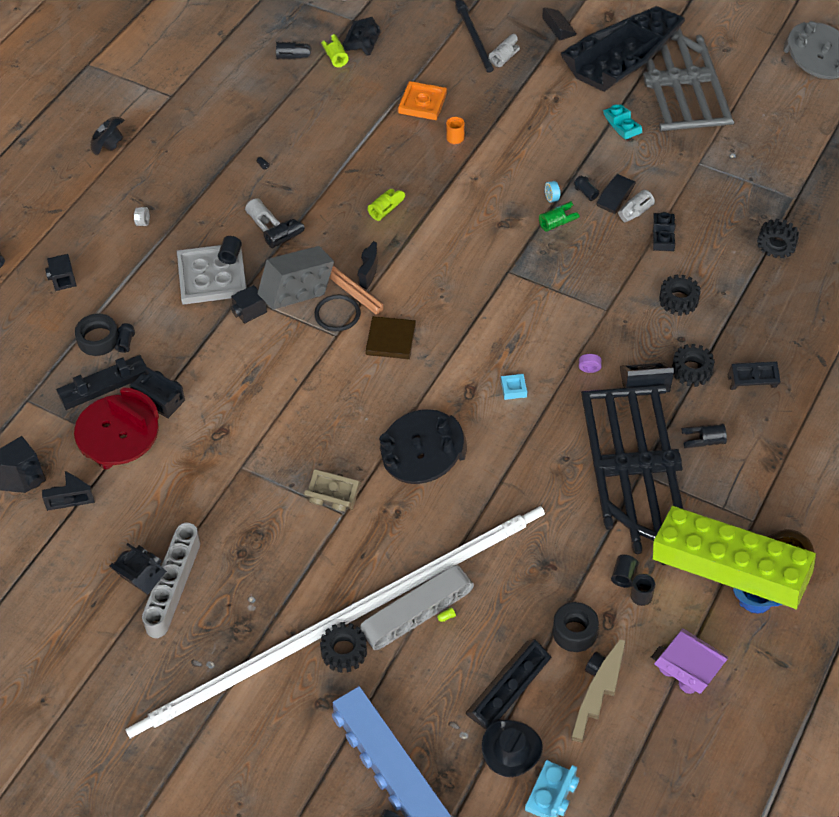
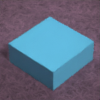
[501,374,527,400]

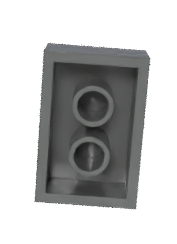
[258,246,334,310]

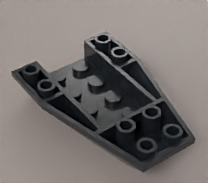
[561,6,685,92]

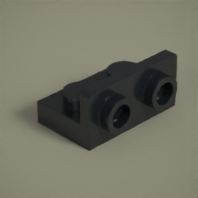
[342,17,381,56]

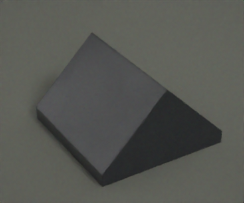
[620,362,674,392]

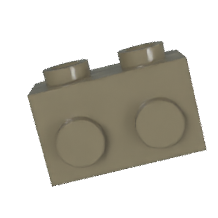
[304,469,361,512]

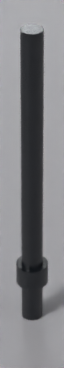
[454,0,494,73]

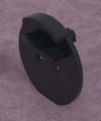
[379,409,467,484]

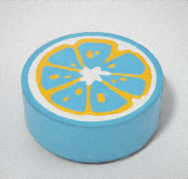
[545,181,560,203]

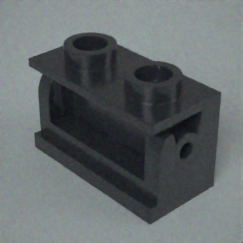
[129,367,185,419]
[109,543,167,595]

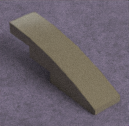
[572,639,625,743]

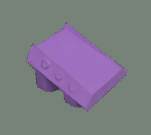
[654,628,728,694]

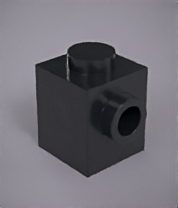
[45,254,77,291]
[231,285,267,324]

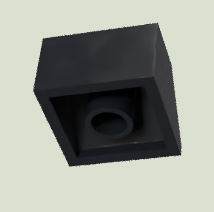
[0,436,46,493]

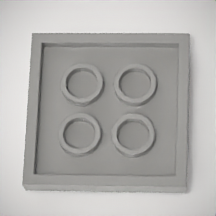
[177,245,246,305]

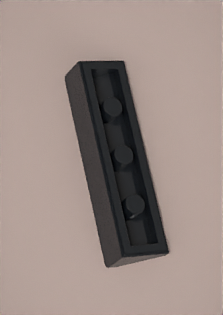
[465,639,552,729]

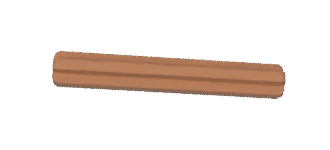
[330,265,384,314]

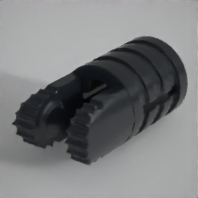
[276,42,311,60]
[263,219,305,249]
[681,423,727,448]

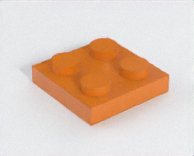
[398,81,447,120]

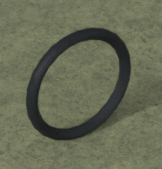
[314,295,361,332]

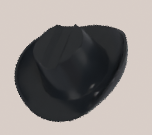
[90,117,125,155]
[482,720,543,777]

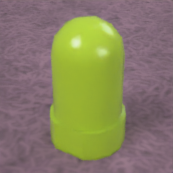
[437,607,456,622]

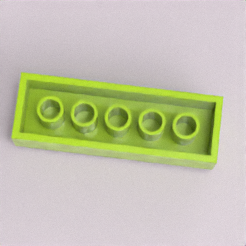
[653,506,816,609]

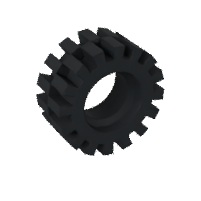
[757,219,799,258]
[659,274,701,316]
[672,344,715,387]
[320,622,367,673]

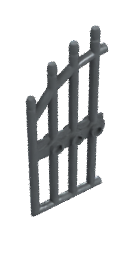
[631,14,734,131]

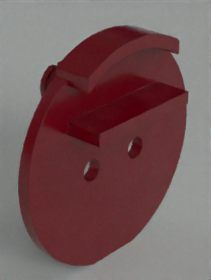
[74,387,159,469]

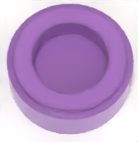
[579,354,602,373]

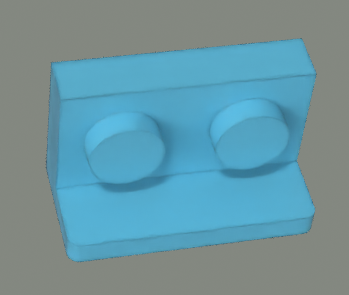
[525,760,579,817]

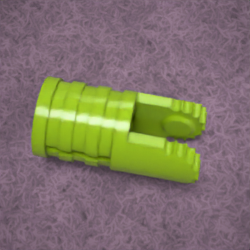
[321,34,349,67]
[368,189,405,221]

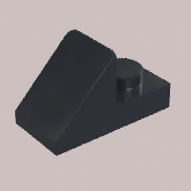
[42,471,95,511]

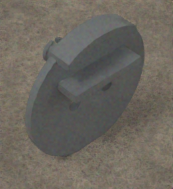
[784,21,839,79]

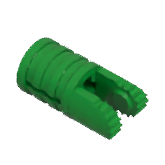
[539,201,580,232]

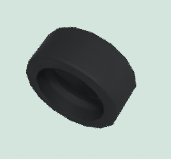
[75,313,119,356]

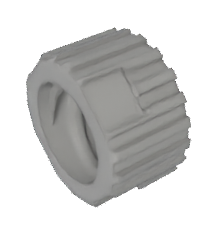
[134,207,150,226]

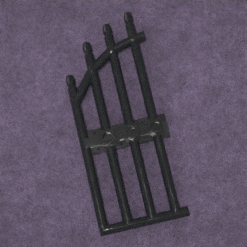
[581,385,684,565]

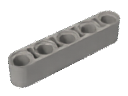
[142,523,200,638]
[359,565,474,650]

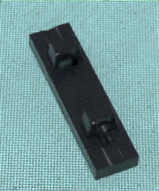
[56,355,147,410]

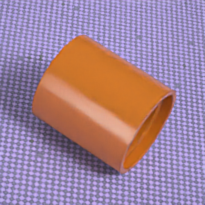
[446,117,465,144]

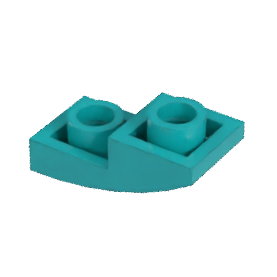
[603,104,642,139]

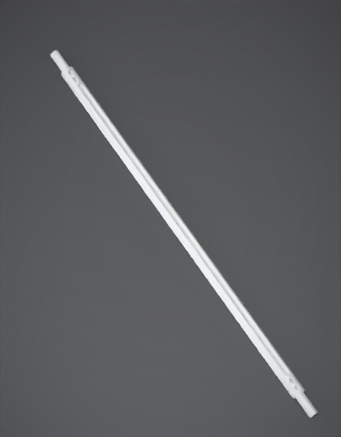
[125,506,545,738]

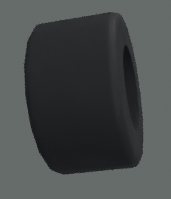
[552,602,599,653]

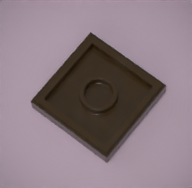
[365,316,416,359]

